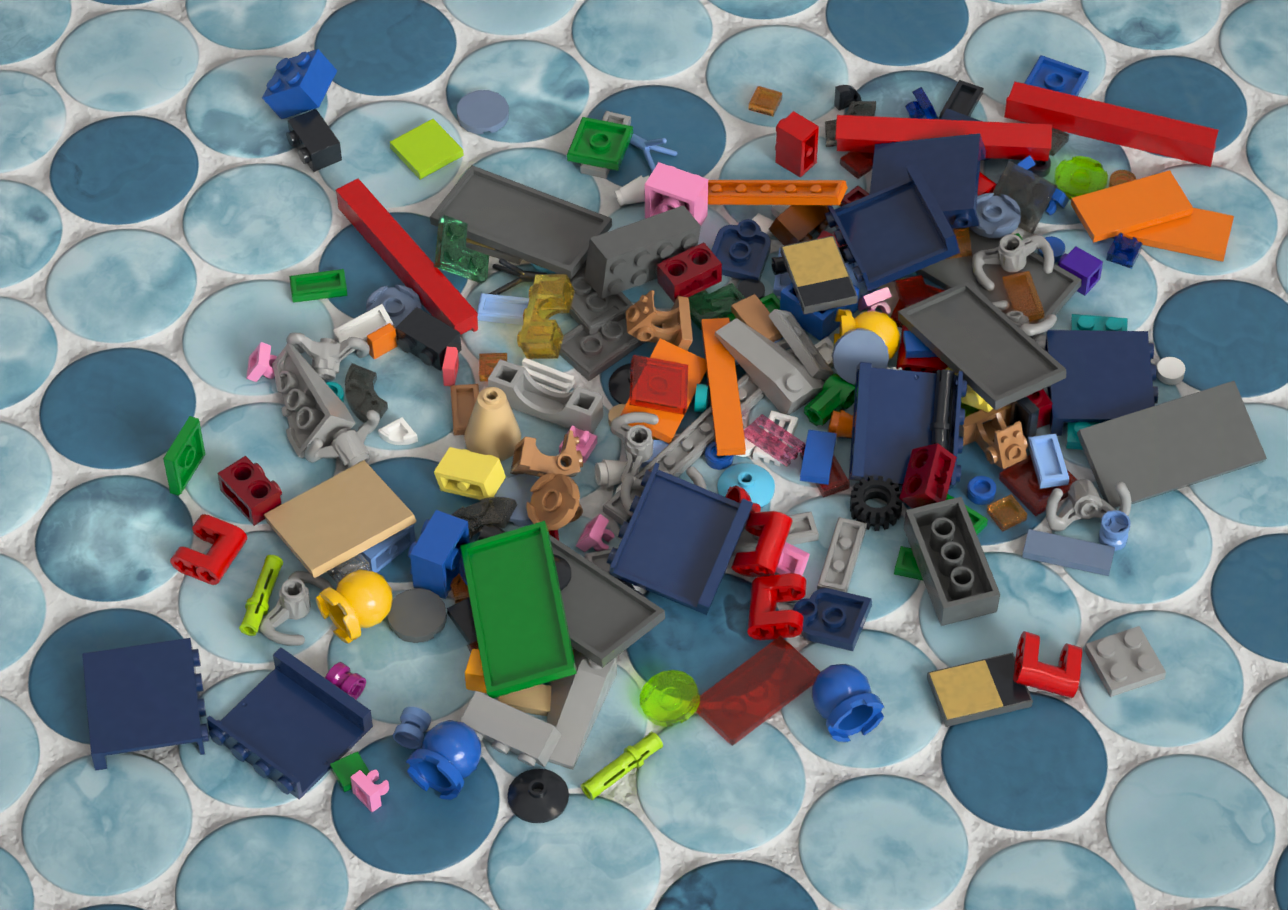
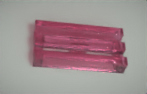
[744,414,806,467]

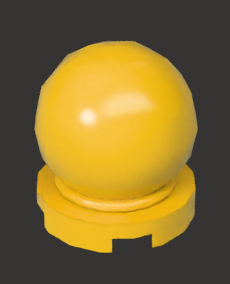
[834,309,900,359]
[316,569,393,644]

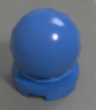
[812,663,885,742]
[406,720,482,800]

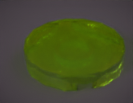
[1054,156,1108,200]
[640,670,700,727]

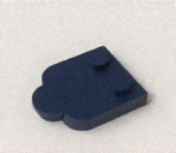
[711,219,771,281]
[792,588,872,651]

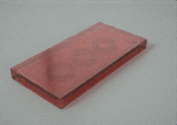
[692,635,820,746]

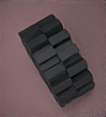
[850,475,903,531]

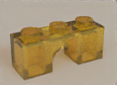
[517,274,575,359]

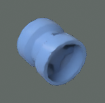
[1099,510,1130,551]
[393,707,431,749]

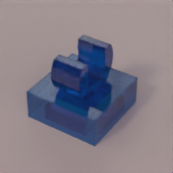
[905,87,939,119]
[1106,233,1143,269]

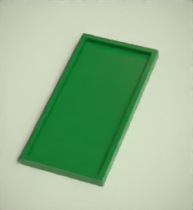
[461,521,577,698]

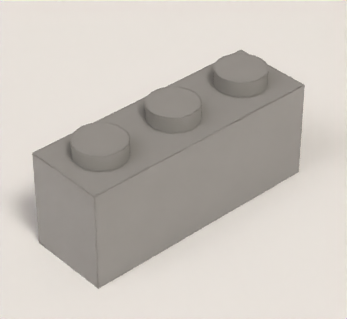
[460,691,561,767]

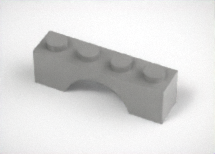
[488,359,603,434]

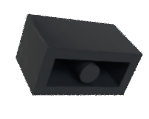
[286,109,342,172]
[396,307,462,371]

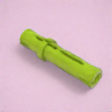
[239,555,283,636]
[580,731,663,800]

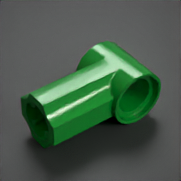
[804,373,855,426]

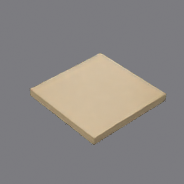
[264,460,416,578]

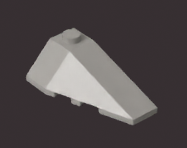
[714,318,824,415]
[272,343,356,458]
[547,649,617,770]

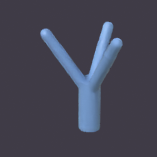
[630,133,677,172]

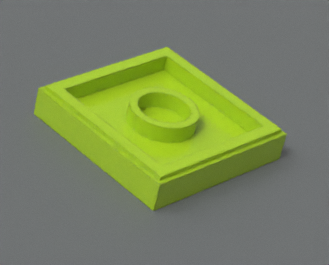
[390,118,464,179]

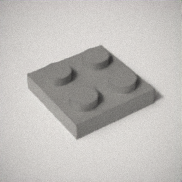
[1084,626,1166,697]

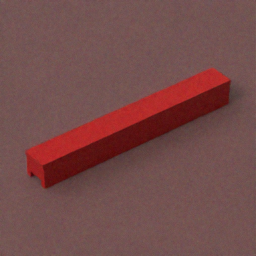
[1004,81,1219,167]
[835,115,1052,161]
[335,178,478,335]

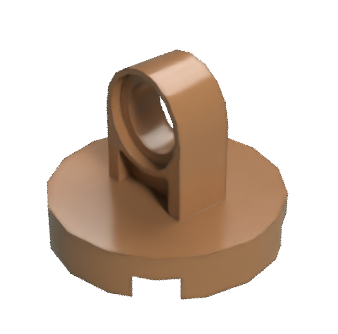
[526,472,583,531]

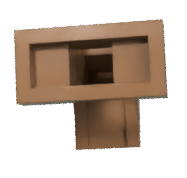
[626,290,693,351]
[959,404,1028,469]
[510,430,583,477]

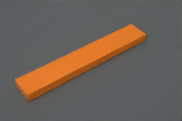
[708,180,848,205]
[701,318,746,456]

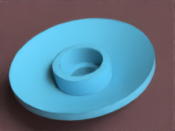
[717,463,775,508]

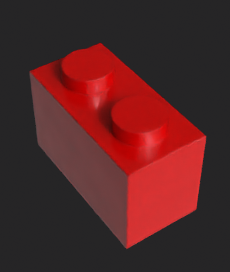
[775,111,819,178]

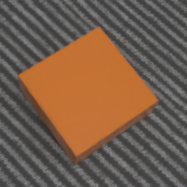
[367,323,397,359]

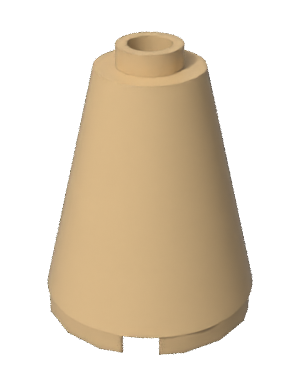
[464,387,521,461]

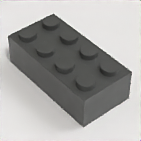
[585,205,701,299]
[903,497,1000,626]

